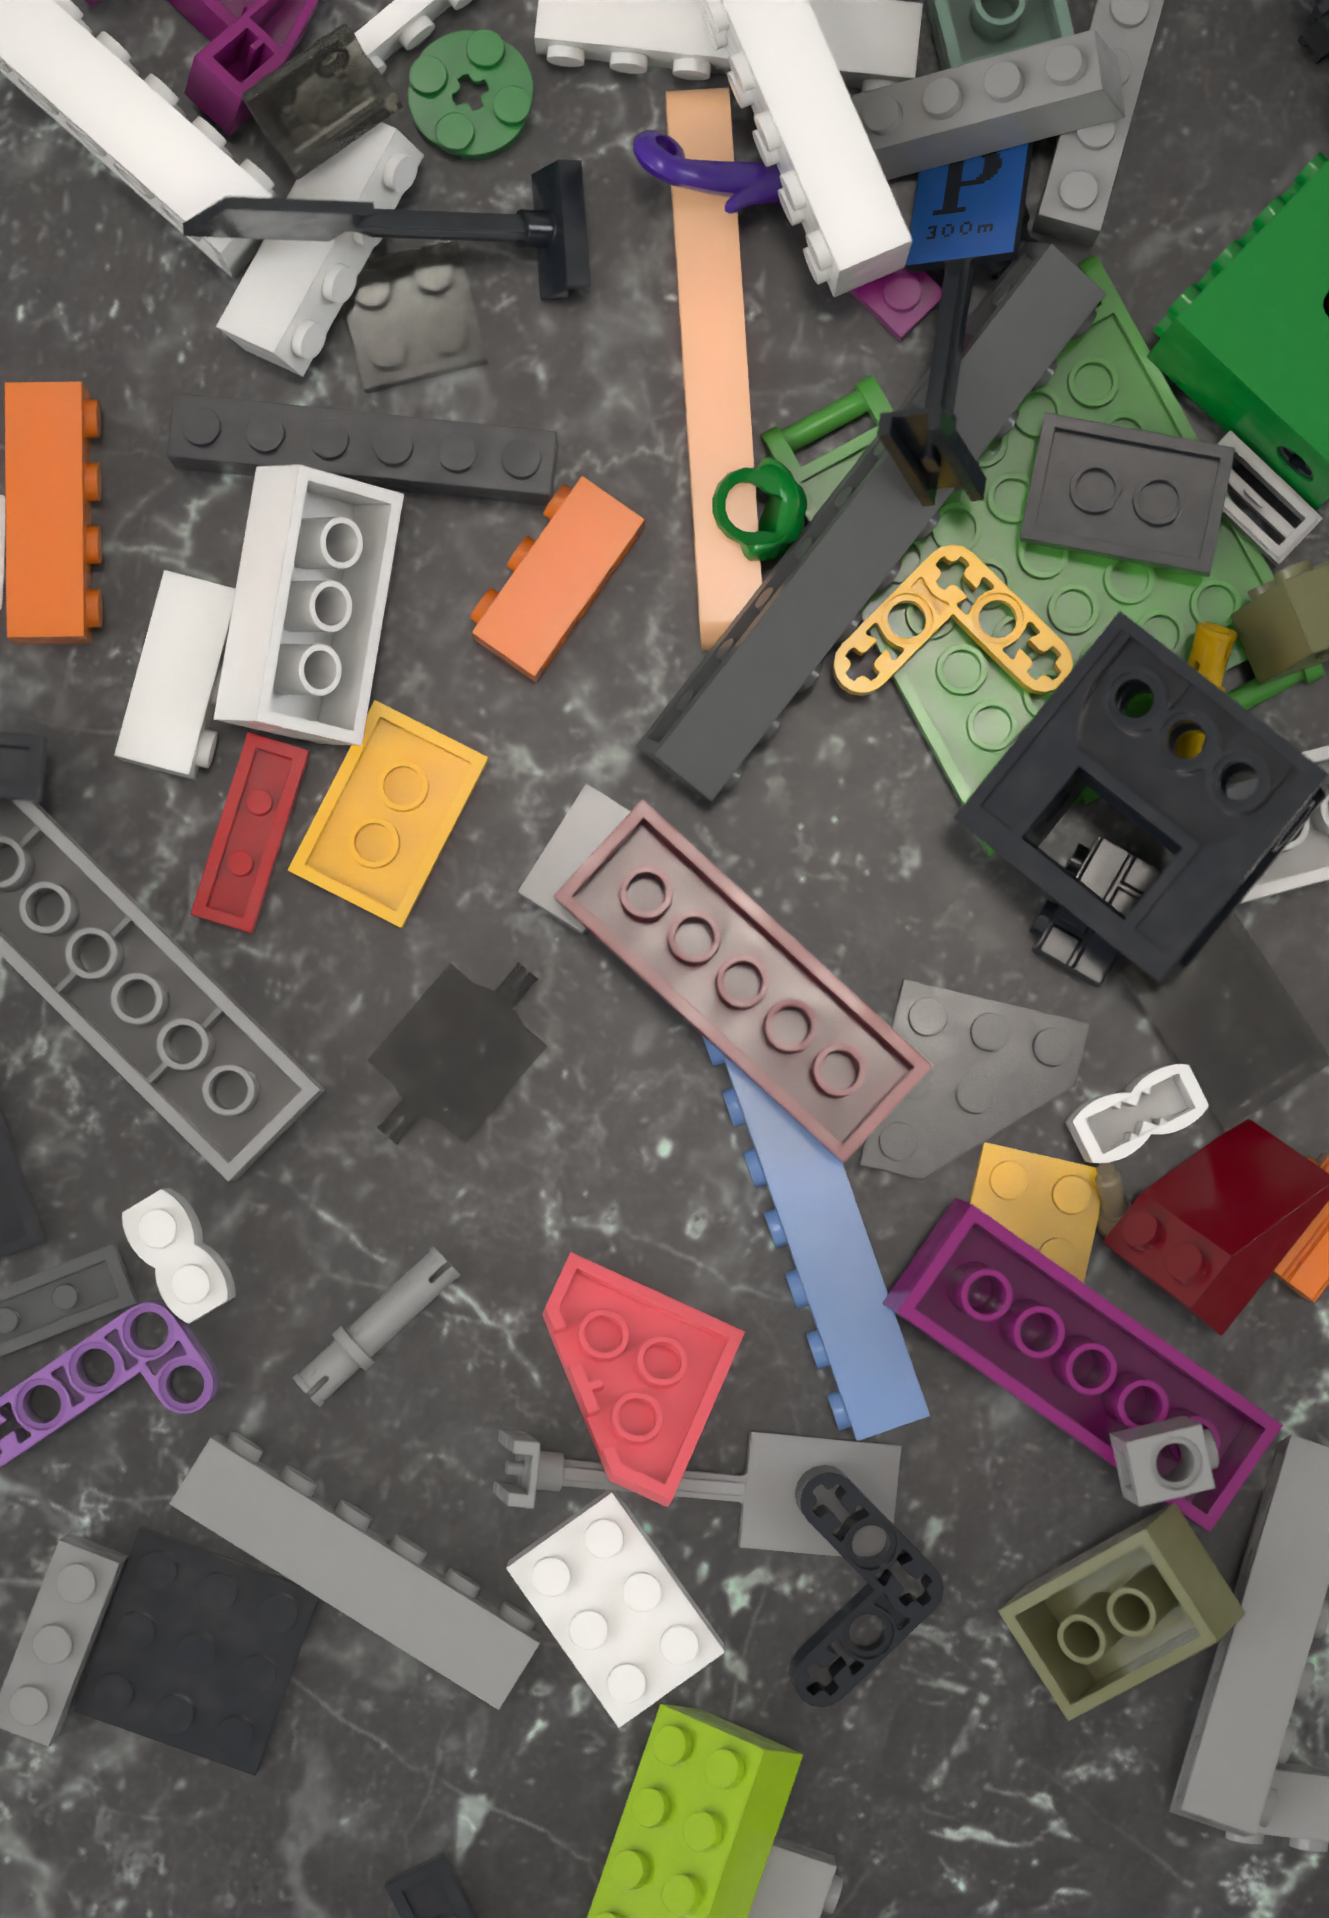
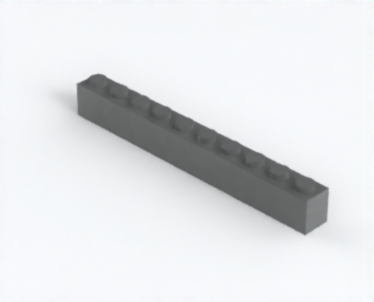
[636,242,1106,802]

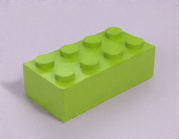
[587,1704,803,1918]

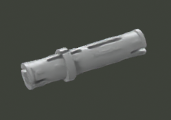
[292,1246,461,1407]

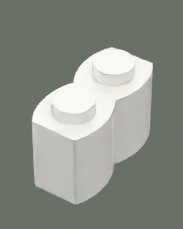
[1065,1064,1209,1163]
[122,1188,235,1324]

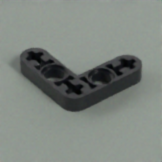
[789,1465,944,1708]

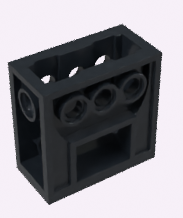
[954,611,1329,989]

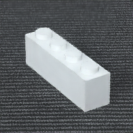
[216,104,424,377]

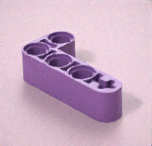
[0,1300,220,1467]

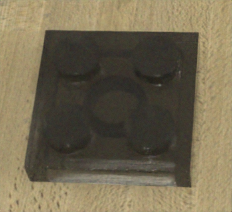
[343,240,488,394]

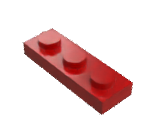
[190,732,311,934]

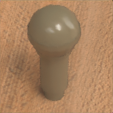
[1095,1162,1132,1238]

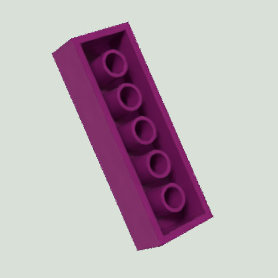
[882,1197,1283,1532]

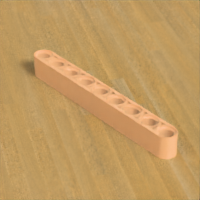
[665,87,762,652]

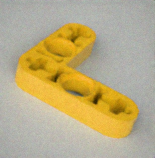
[832,544,1073,696]

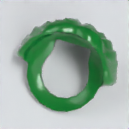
[712,456,807,561]

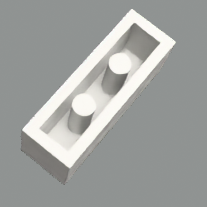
[114,570,235,780]

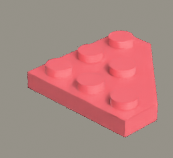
[542,1252,745,1507]

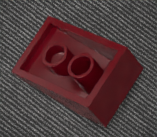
[1102,1117,1329,1336]

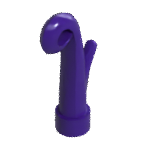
[633,130,783,214]

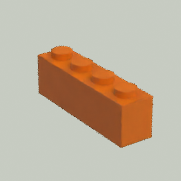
[5,381,103,645]

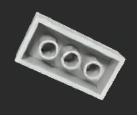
[213,464,404,746]

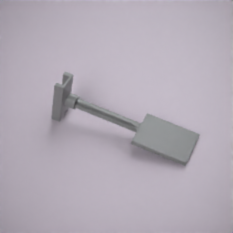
[493,1429,902,1558]

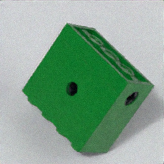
[1147,151,1329,511]

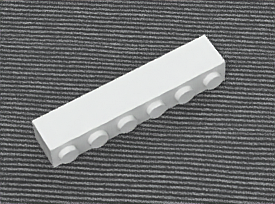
[534,0,923,93]

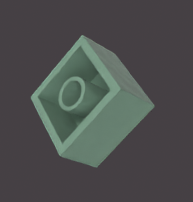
[924,0,1075,70]

